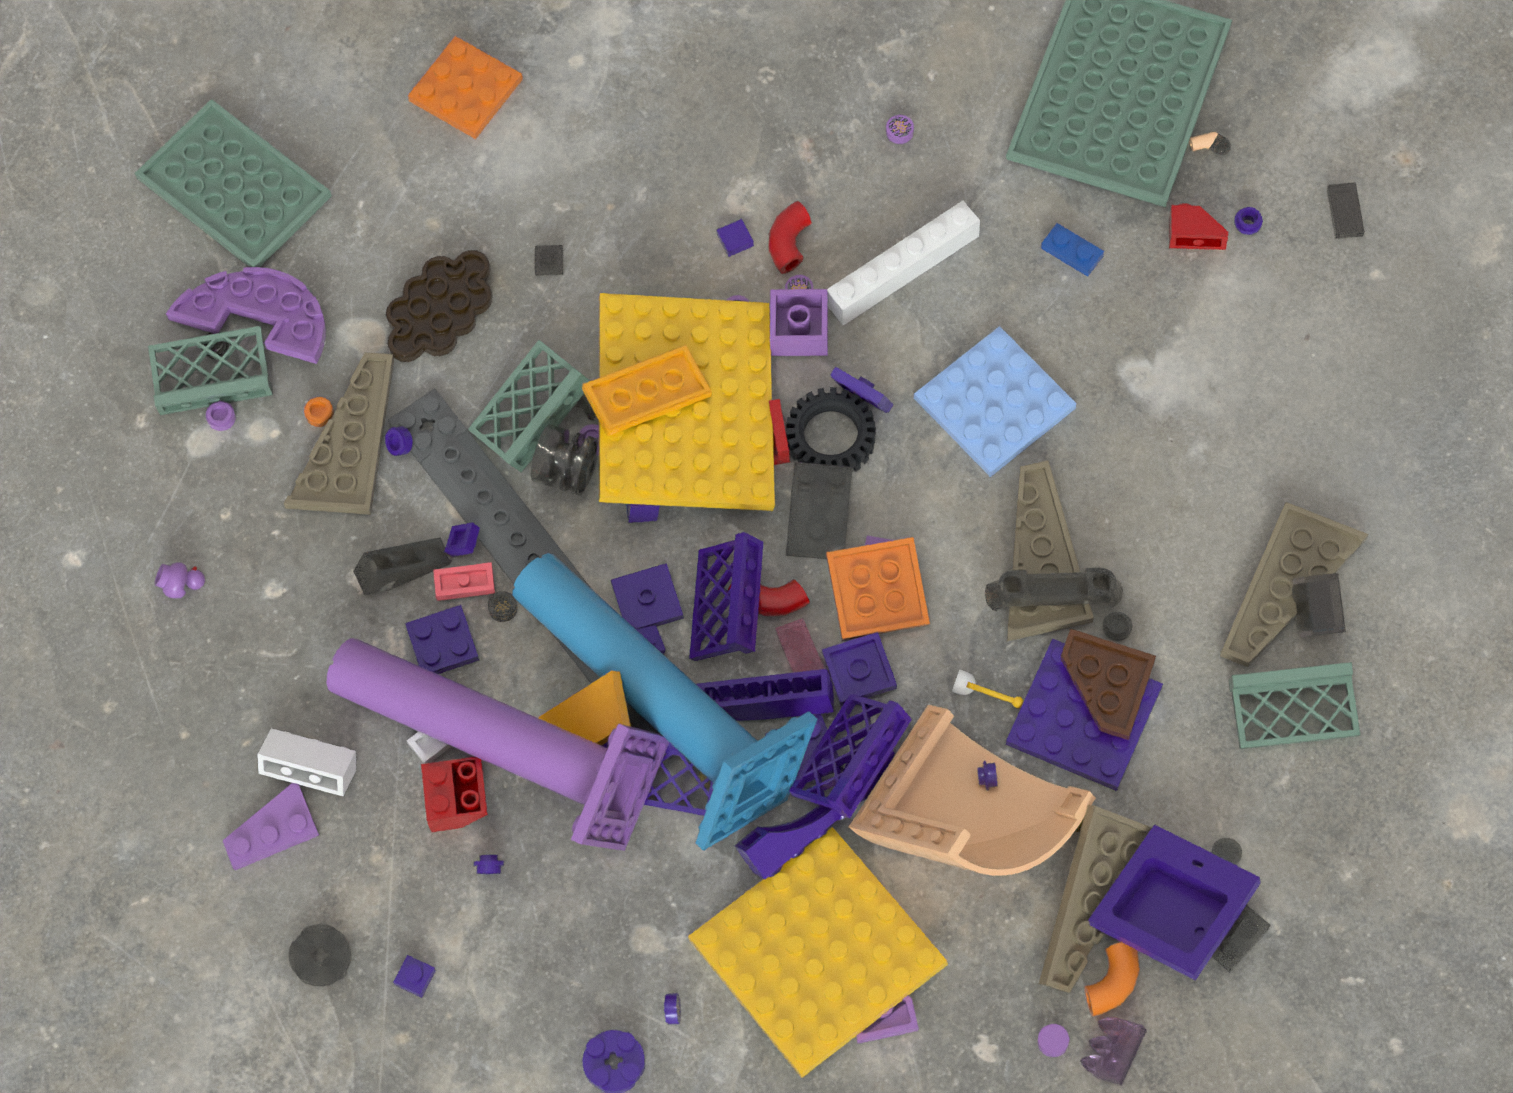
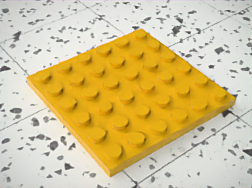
[688,827,948,1078]

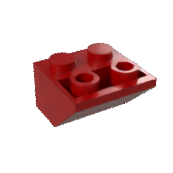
[421,757,488,832]

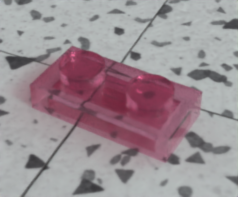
[775,618,824,673]

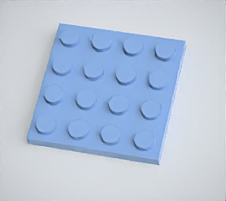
[914,326,1077,477]

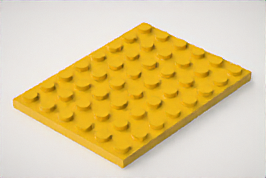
[599,293,775,511]

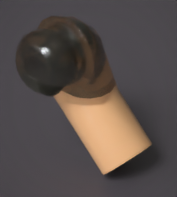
[1189,132,1231,155]

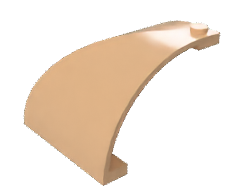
[849,705,1096,876]

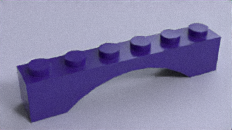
[734,740,896,880]

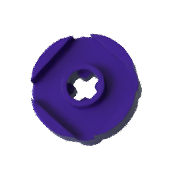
[582,1030,645,1093]

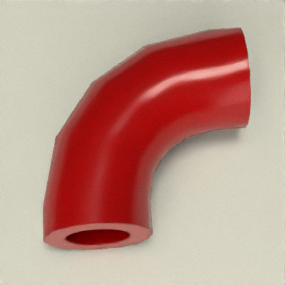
[768,201,811,274]
[728,579,810,617]

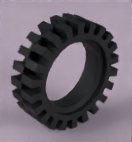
[786,387,876,479]

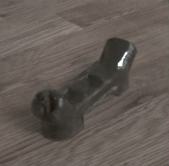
[985,568,1123,611]

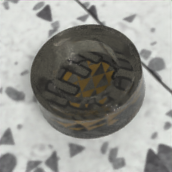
[487,591,518,622]

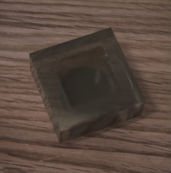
[535,245,564,276]

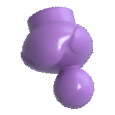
[155,562,205,598]

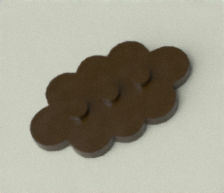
[386,250,493,362]

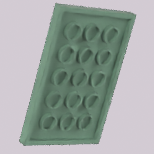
[135,99,332,267]

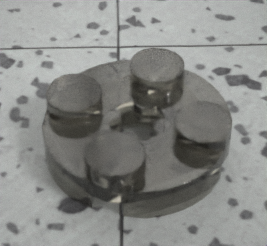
[289,924,352,987]

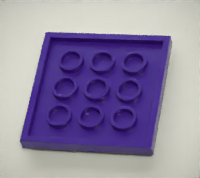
[1006,638,1163,791]

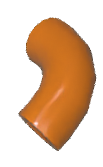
[1084,942,1140,1016]

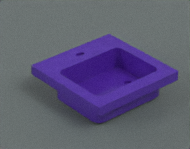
[1089,824,1261,981]

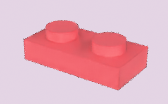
[433,562,495,601]

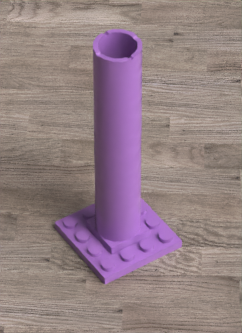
[326,638,669,851]

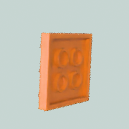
[408,36,523,139]
[826,537,930,640]

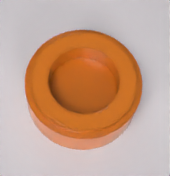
[304,397,334,427]

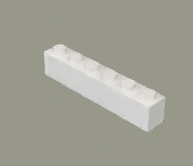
[827,201,980,326]

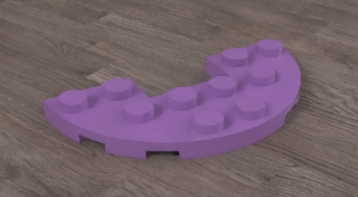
[166,267,326,364]

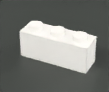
[258,728,356,796]

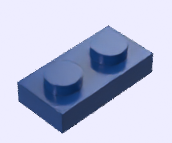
[1041,223,1104,277]

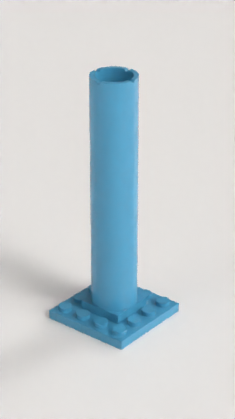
[512,553,817,851]

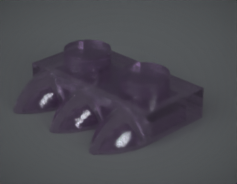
[1080,1017,1147,1086]

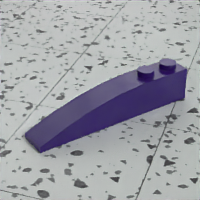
[696,669,834,721]

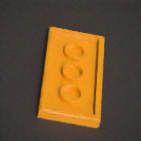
[582,345,712,436]
[538,671,631,746]

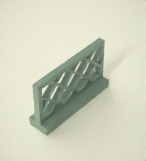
[148,326,273,415]
[468,340,590,472]
[1228,662,1360,749]

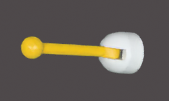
[952,670,1024,708]

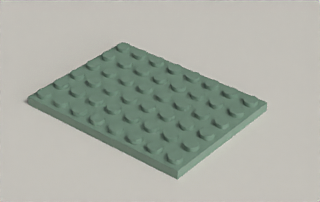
[1006,0,1232,207]

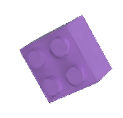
[770,289,828,356]

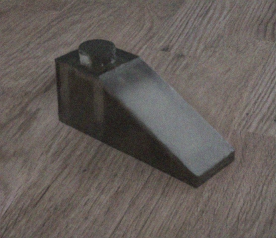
[353,537,452,595]

